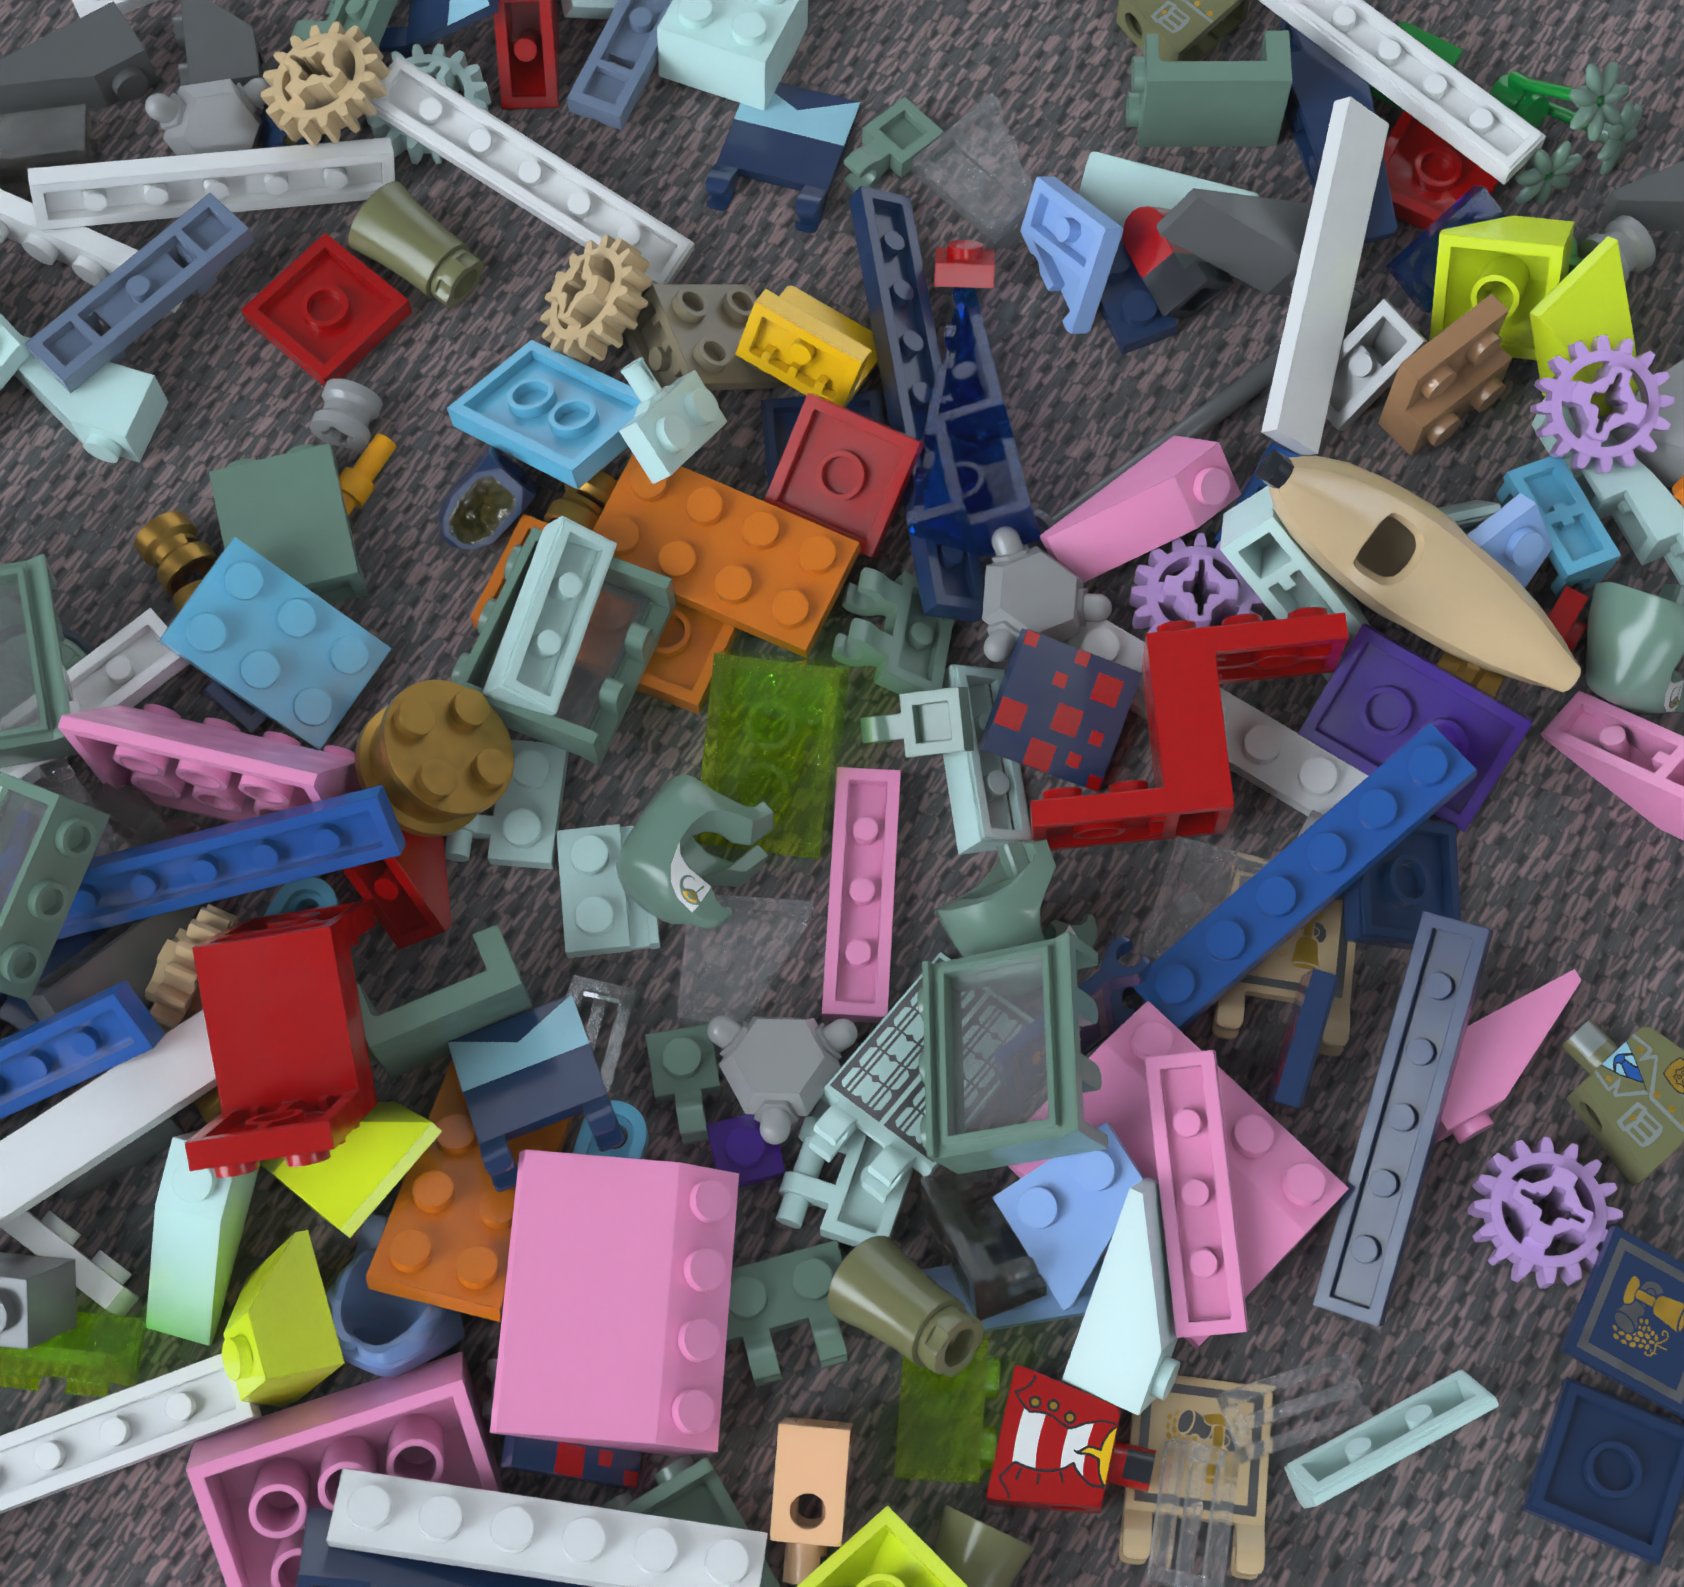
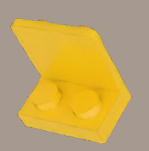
[735,285,878,407]

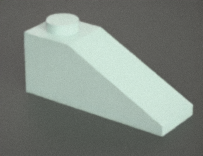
[14,335,168,463]
[1220,486,1370,682]
[145,1130,261,1346]
[1062,1177,1180,1415]

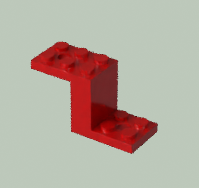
[1030,607,1349,851]
[184,899,378,1178]

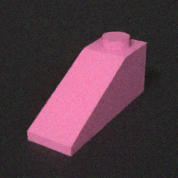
[1040,435,1241,583]
[1541,690,1684,841]
[1435,969,1582,1144]

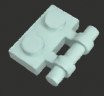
[445,740,569,870]
[776,1098,914,1247]

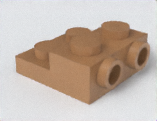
[1378,294,1512,456]

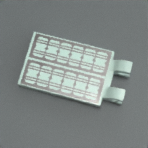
[808,952,1036,1203]

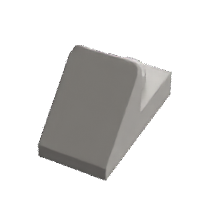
[1326,299,1428,431]

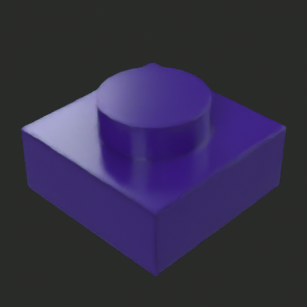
[706,1114,786,1188]

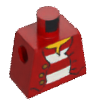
[986,1365,1156,1514]

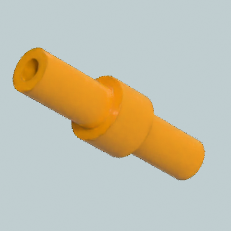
[339,433,397,516]

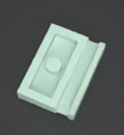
[556,824,661,958]

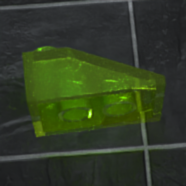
[694,649,850,859]

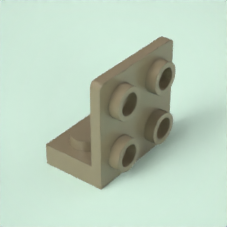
[623,284,787,390]

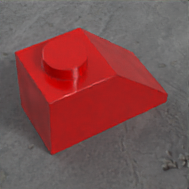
[493,0,559,110]
[342,830,452,949]

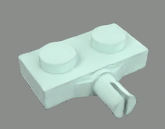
[619,357,728,484]

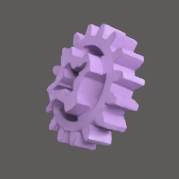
[1530,335,1675,473]
[1129,533,1266,633]
[1468,1137,1623,1289]

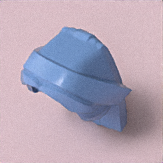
[326,1212,465,1377]

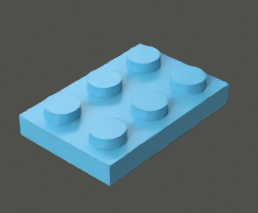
[447,340,641,489]
[158,537,392,750]

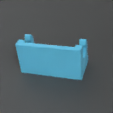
[1496,456,1621,599]

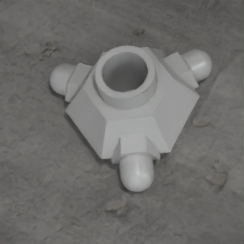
[145,78,271,156]
[982,526,1112,662]
[707,1015,858,1145]

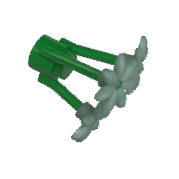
[1489,61,1643,205]

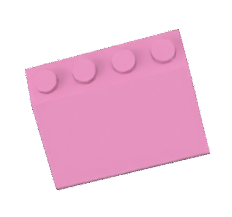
[58,704,362,822]
[1008,1001,1349,1349]
[490,1150,739,1456]
[186,1351,505,1587]

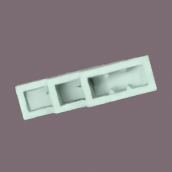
[1531,397,1684,586]

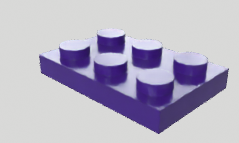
[1298,623,1534,832]

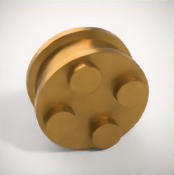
[355,680,514,837]

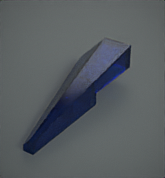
[906,287,1041,557]

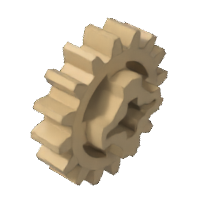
[261,21,390,146]
[540,235,652,365]
[145,904,239,1034]

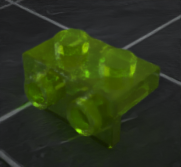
[0,1312,146,1398]
[894,1337,1001,1486]

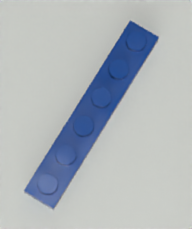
[1132,723,1477,1032]
[10,785,406,940]

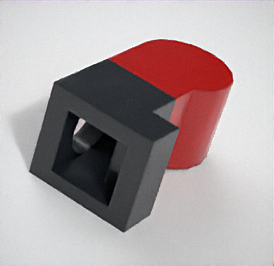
[1122,206,1234,318]

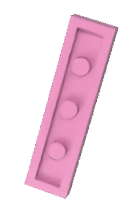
[822,767,901,1023]
[1144,1050,1249,1338]

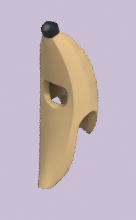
[1255,449,1582,692]

